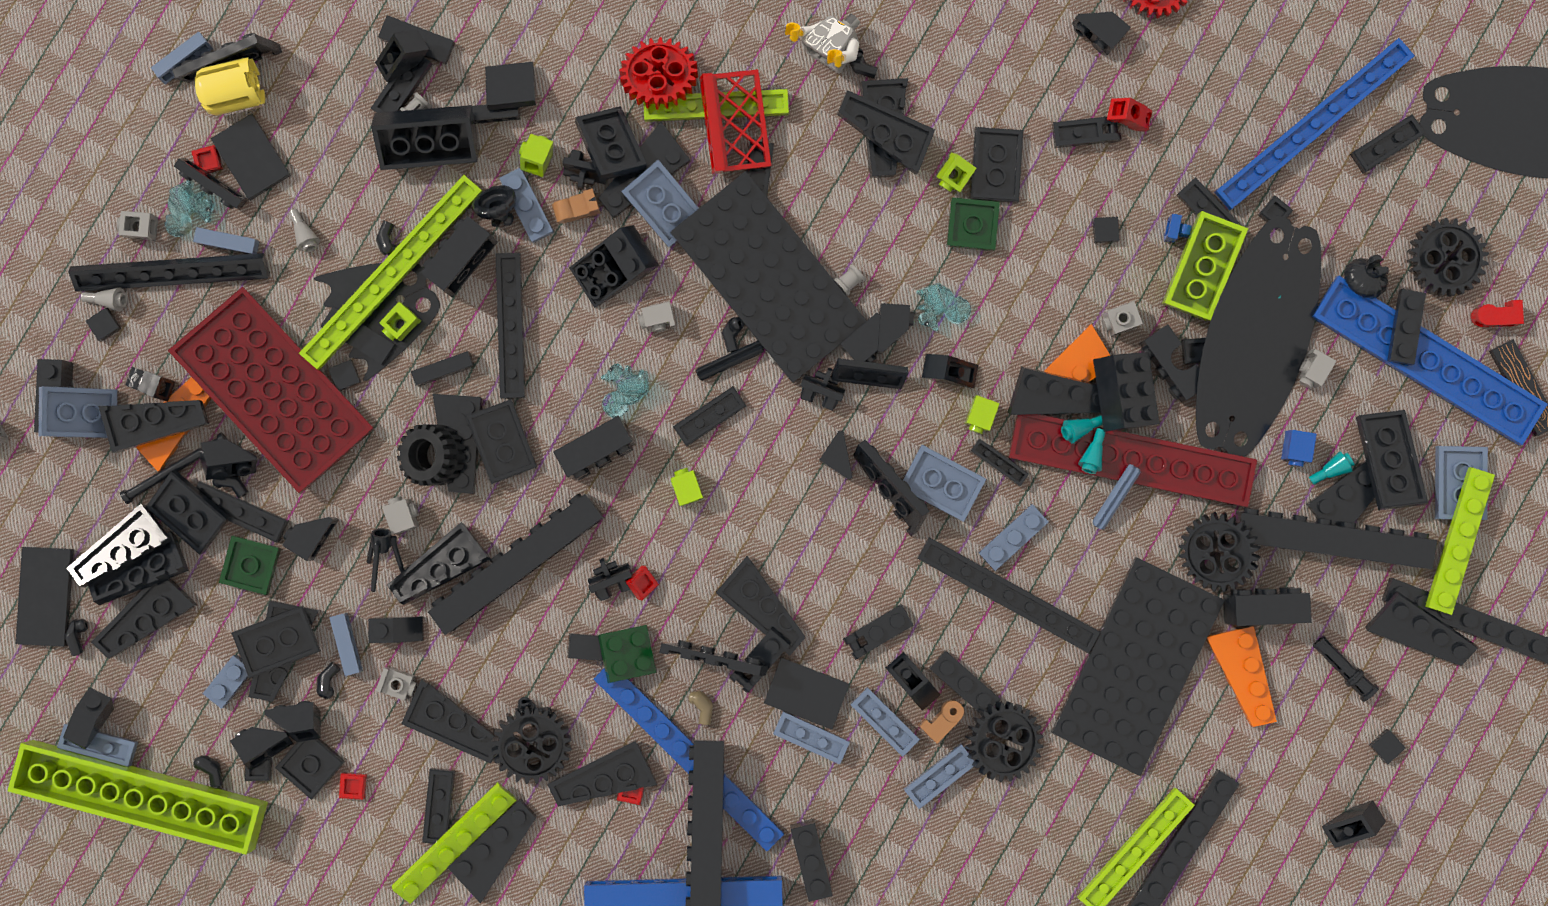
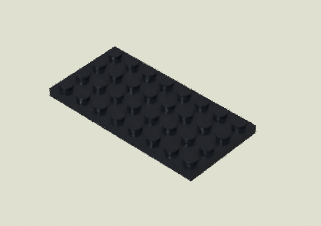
[670,171,867,383]
[1051,557,1225,776]

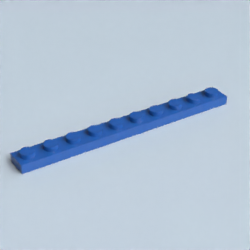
[1214,38,1415,211]
[593,668,784,851]

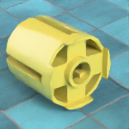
[195,58,265,116]

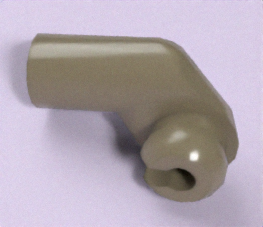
[688,691,713,725]

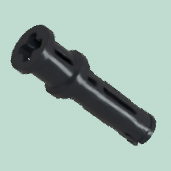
[1313,636,1379,702]

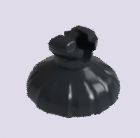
[472,185,516,227]
[1344,254,1389,299]

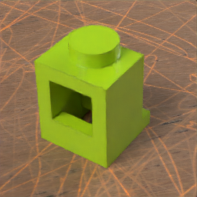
[936,152,977,192]
[379,302,421,341]

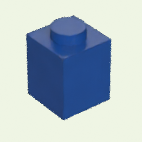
[1281,430,1317,467]

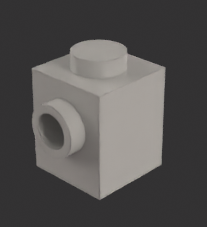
[1102,301,1143,336]
[382,496,420,535]

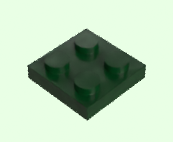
[946,197,1000,251]
[219,536,281,595]
[598,625,657,683]

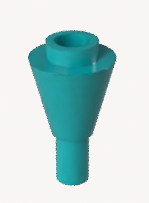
[1061,416,1103,443]
[1078,428,1106,474]
[1309,451,1355,485]

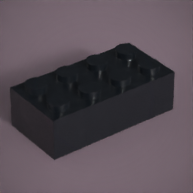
[371,105,479,170]

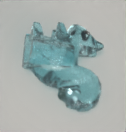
[164,180,214,237]
[916,282,971,331]
[601,363,649,418]

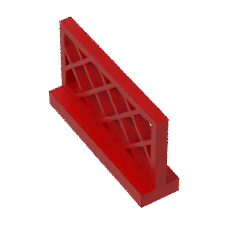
[699,69,771,175]

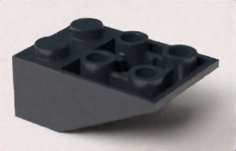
[569,225,659,308]

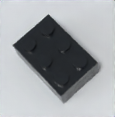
[421,216,498,298]
[1093,352,1160,432]
[553,416,636,481]
[1223,587,1312,626]

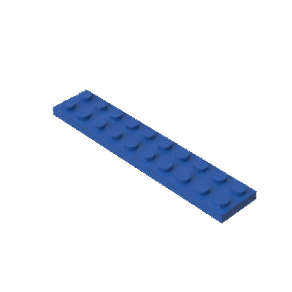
[1312,275,1548,446]

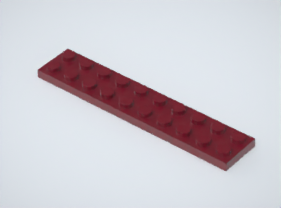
[1008,414,1257,507]

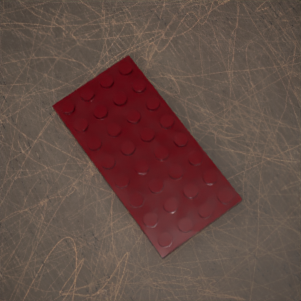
[168,286,374,494]

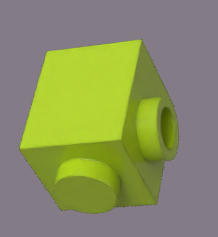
[519,134,553,177]

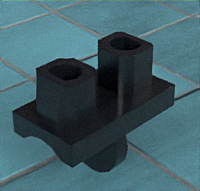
[562,149,607,191]
[800,367,846,411]
[588,558,632,601]

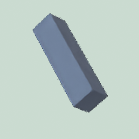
[151,32,213,85]
[193,227,260,254]
[329,613,363,676]

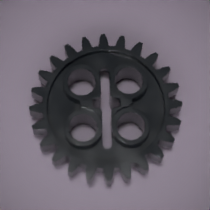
[1407,218,1489,297]
[1179,512,1261,592]
[965,701,1044,782]
[491,704,572,784]

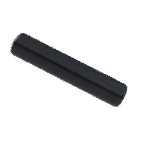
[696,341,764,381]

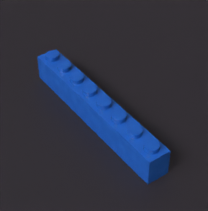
[584,876,783,906]

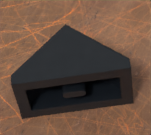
[819,430,852,480]

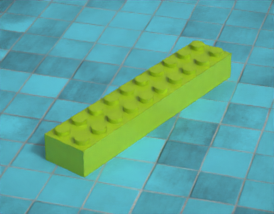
[7,740,268,855]

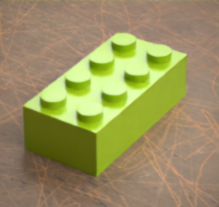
[1162,211,1248,321]

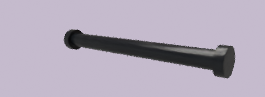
[120,432,228,504]

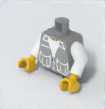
[785,14,860,74]

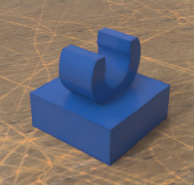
[1163,214,1192,243]

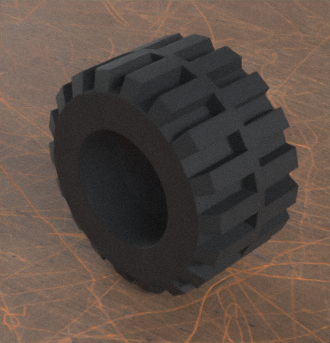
[397,424,466,486]

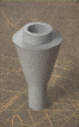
[289,209,320,253]
[81,287,128,312]

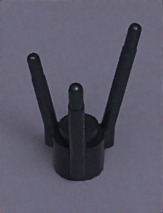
[366,528,405,592]

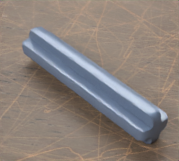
[1093,464,1141,530]

